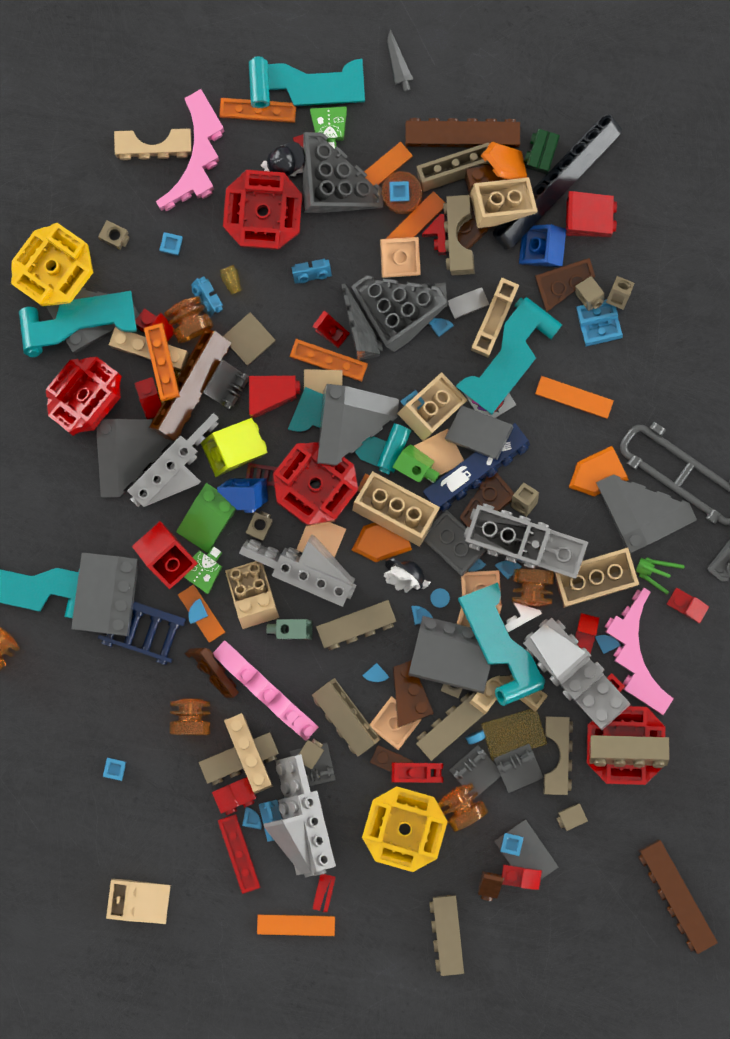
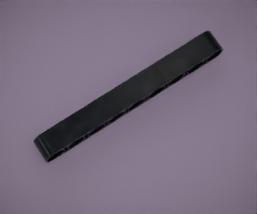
[493,114,622,249]

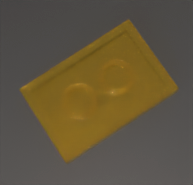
[481,709,547,761]

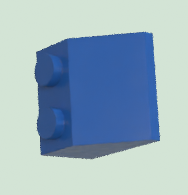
[519,225,566,267]
[217,478,268,513]

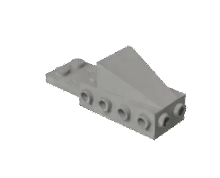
[127,413,219,507]
[464,503,589,579]
[239,535,356,607]
[523,618,631,730]
[264,754,336,877]

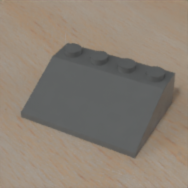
[71,553,139,637]
[408,616,491,694]

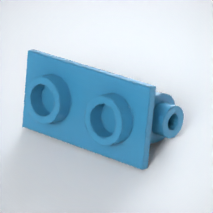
[292,258,332,283]
[191,276,223,318]
[259,800,282,842]

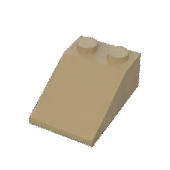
[470,177,538,228]
[397,372,467,441]

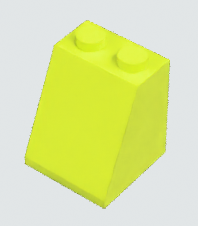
[201,418,268,477]

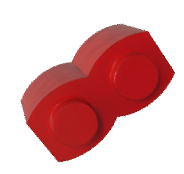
[212,777,257,815]

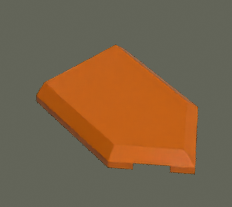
[481,142,528,180]
[569,446,628,497]
[352,523,412,562]

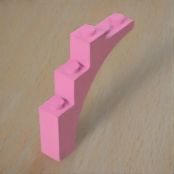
[156,89,225,211]
[604,588,673,715]
[213,640,319,741]

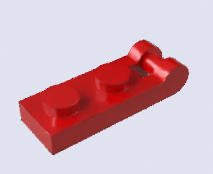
[392,763,443,783]

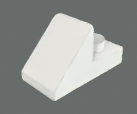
[504,603,542,632]

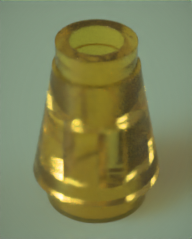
[219,265,242,294]

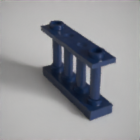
[98,602,187,665]

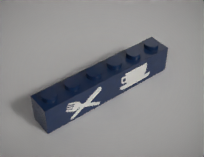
[423,423,530,513]

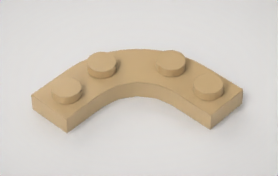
[469,675,548,715]

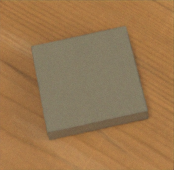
[223,312,276,366]

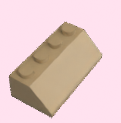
[352,471,440,547]
[554,548,639,608]

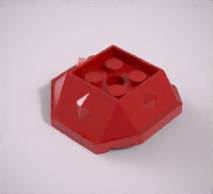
[223,170,302,250]
[46,357,122,436]
[273,442,358,526]
[586,706,666,785]

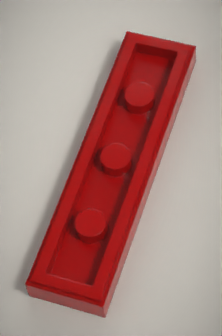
[218,814,261,894]

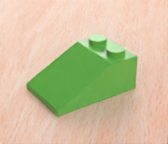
[176,483,237,553]

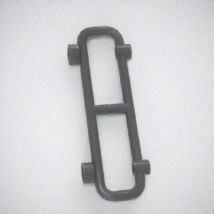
[620,421,730,526]

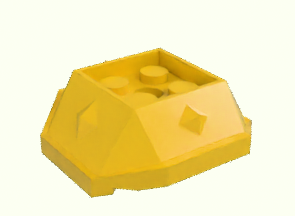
[11,223,93,306]
[362,786,448,872]

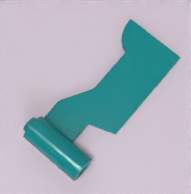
[249,56,365,108]
[19,291,137,357]
[456,297,562,414]
[288,387,411,475]
[0,568,79,619]
[458,582,545,706]

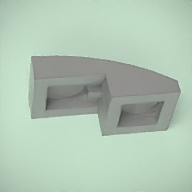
[448,287,490,319]

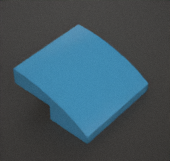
[576,300,623,347]

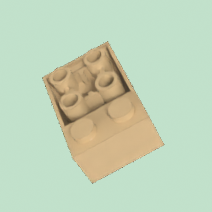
[225,561,279,629]
[106,878,171,924]

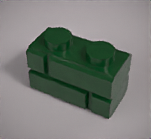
[524,129,560,174]

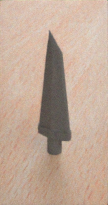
[387,29,413,92]

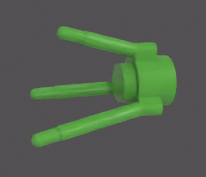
[636,557,684,594]

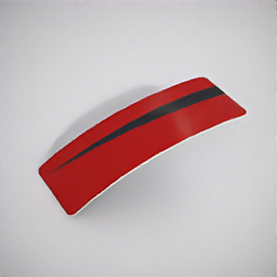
[313,874,335,912]

